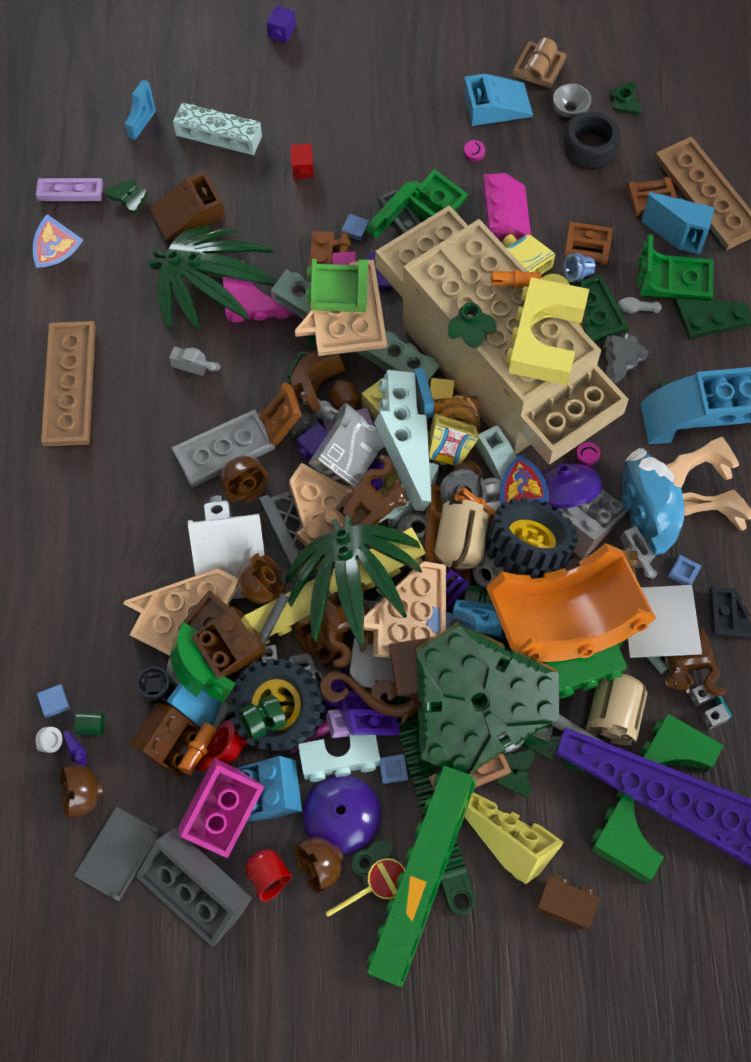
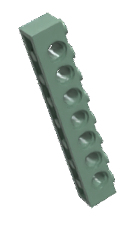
[271,269,439,384]

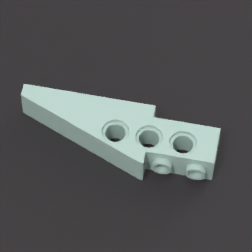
[374,370,431,511]

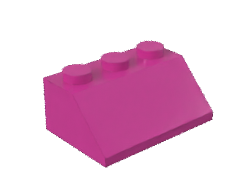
[482,173,531,243]
[178,758,264,858]

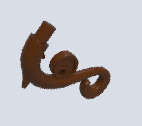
[320,671,421,724]

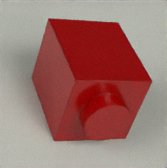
[290,144,314,179]

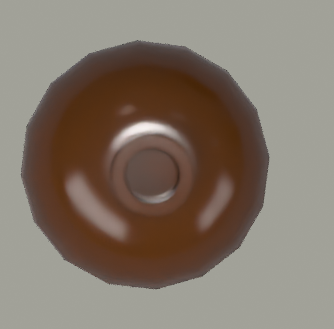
[220,456,270,503]
[238,553,287,604]
[295,615,344,664]
[60,765,103,818]
[294,837,343,894]

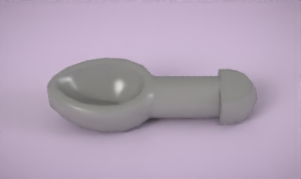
[617,297,662,314]

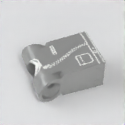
[308,403,385,489]

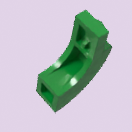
[170,622,235,703]

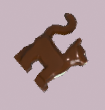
[335,455,410,525]
[323,583,374,667]
[665,628,727,697]

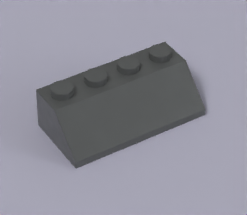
[136,828,252,947]

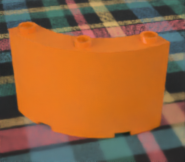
[486,543,656,662]

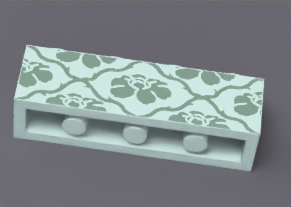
[173,103,262,155]

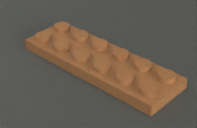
[655,136,751,250]
[41,321,96,446]

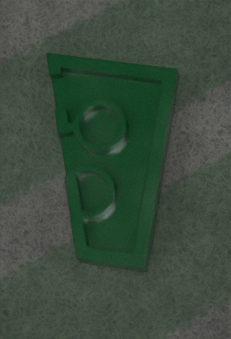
[674,298,751,340]

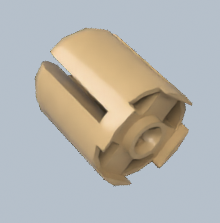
[434,500,491,570]
[586,674,647,745]

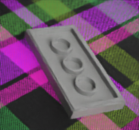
[171,409,276,488]

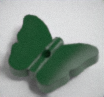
[609,82,641,115]
[106,180,147,214]
[497,749,535,798]

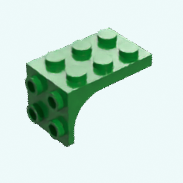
[637,234,713,300]

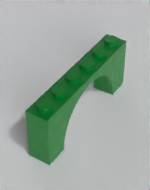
[591,714,724,884]

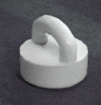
[483,478,501,501]
[36,727,62,753]

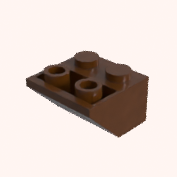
[191,606,268,678]
[129,702,200,777]

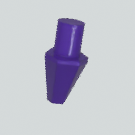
[63,730,87,766]

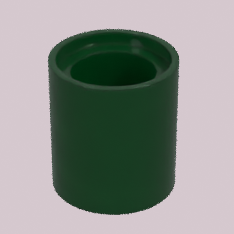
[75,711,105,735]

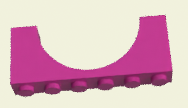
[223,251,356,322]

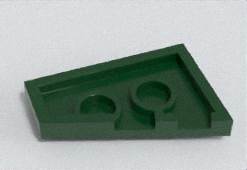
[580,274,629,343]

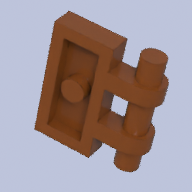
[309,231,351,266]

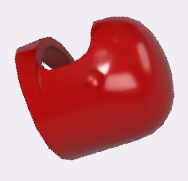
[245,849,292,902]

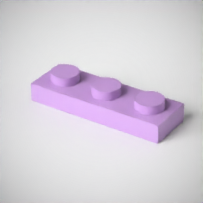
[36,178,103,201]

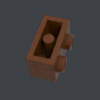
[536,876,600,932]

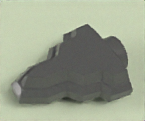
[603,334,649,385]

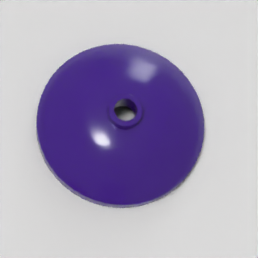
[540,463,602,508]
[303,776,381,854]

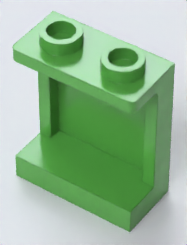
[306,259,368,312]

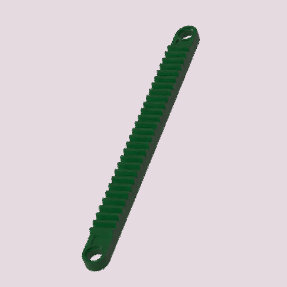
[363,586,475,916]

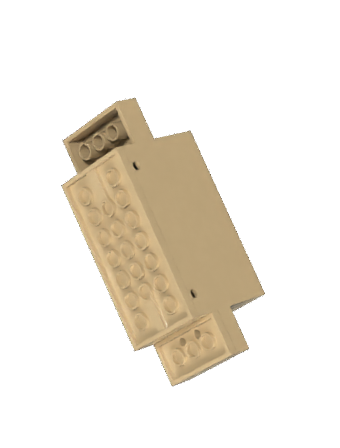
[375,206,629,465]

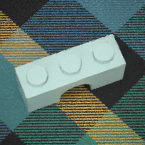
[299,734,380,782]

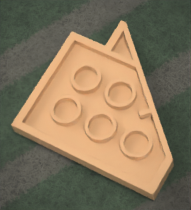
[295,260,387,356]
[289,463,367,570]
[364,562,446,658]
[123,568,239,656]

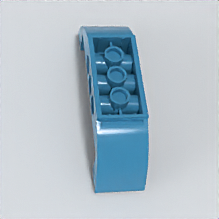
[640,367,751,445]

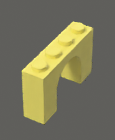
[506,277,589,386]

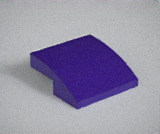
[338,691,400,735]

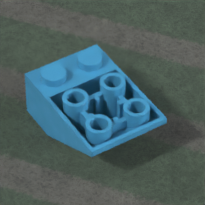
[463,74,533,126]
[642,192,715,255]
[237,756,302,822]

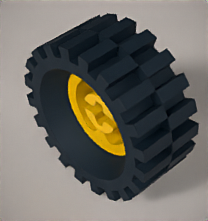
[485,497,578,579]
[229,659,326,751]

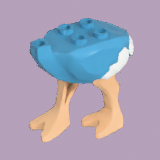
[621,437,751,555]

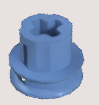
[564,253,595,282]

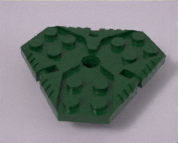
[416,622,559,774]

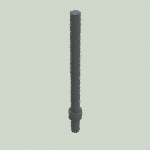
[212,593,289,729]

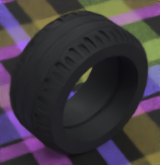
[563,112,621,169]

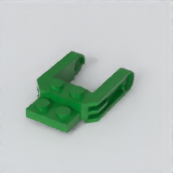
[365,169,468,239]

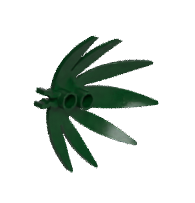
[148,225,277,330]
[285,515,422,646]

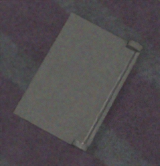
[74,806,161,902]

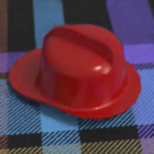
[195,720,247,771]

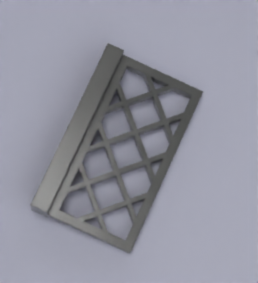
[258,491,335,584]

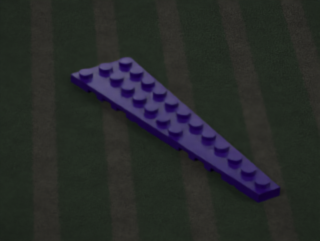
[555,727,751,868]

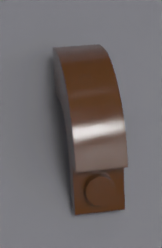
[291,349,346,412]

